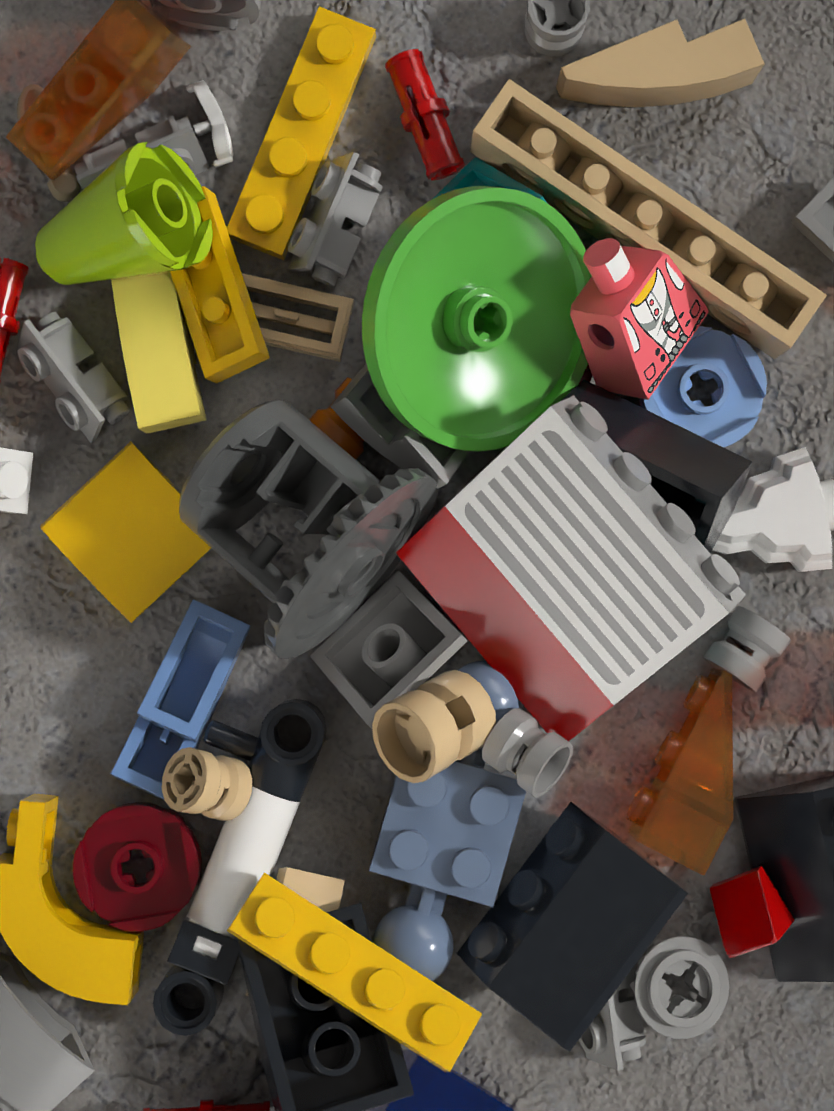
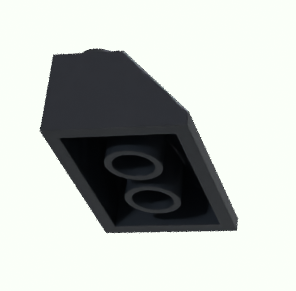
[561,380,752,553]
[734,775,834,982]
[456,802,688,1052]

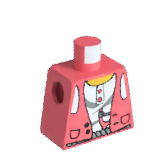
[570,238,709,400]

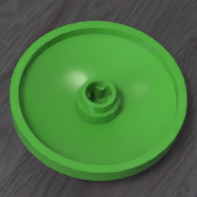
[362,186,592,451]

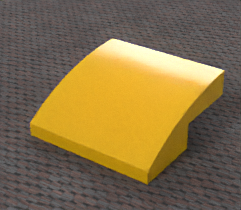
[40,441,211,623]

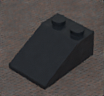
[237,903,415,1111]

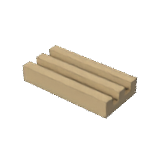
[242,273,354,362]

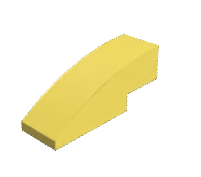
[111,271,207,434]

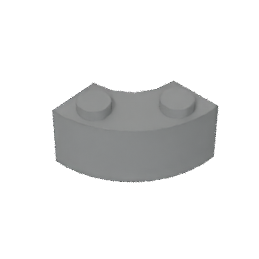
[0,951,95,1111]

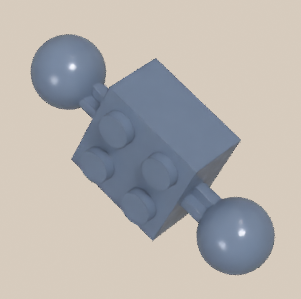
[369,661,526,981]

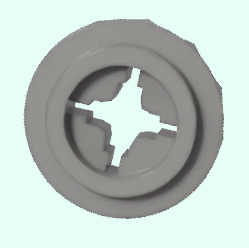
[629,934,729,1039]

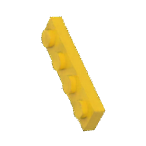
[227,6,376,260]
[227,873,482,1072]

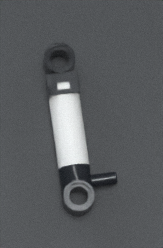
[153,699,327,1036]

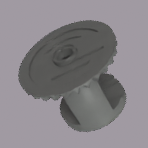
[179,400,438,659]

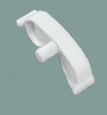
[186,80,233,167]

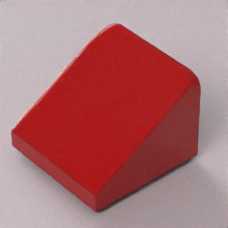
[710,866,795,958]

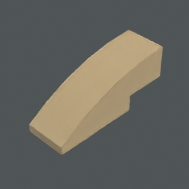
[556,18,765,107]

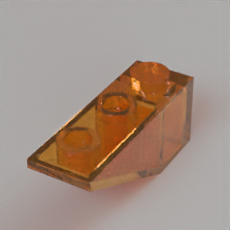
[6,0,191,180]
[626,668,733,876]

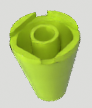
[35,142,213,285]

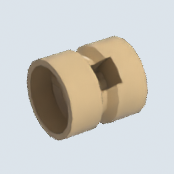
[372,670,496,783]

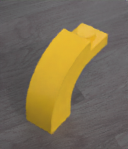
[0,793,144,1005]

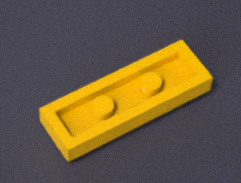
[170,186,270,384]

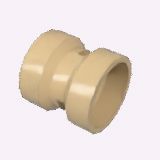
[162,747,252,821]

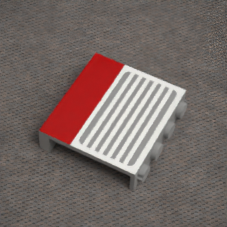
[396,395,746,742]

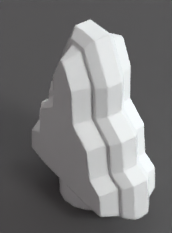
[712,447,834,572]

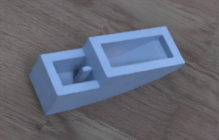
[111,599,250,800]

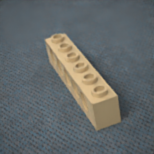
[470,79,827,359]

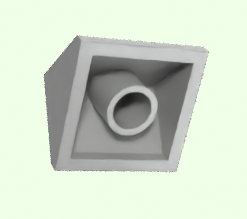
[310,570,467,728]

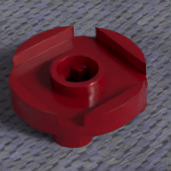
[73,802,202,932]

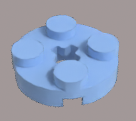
[640,326,767,448]

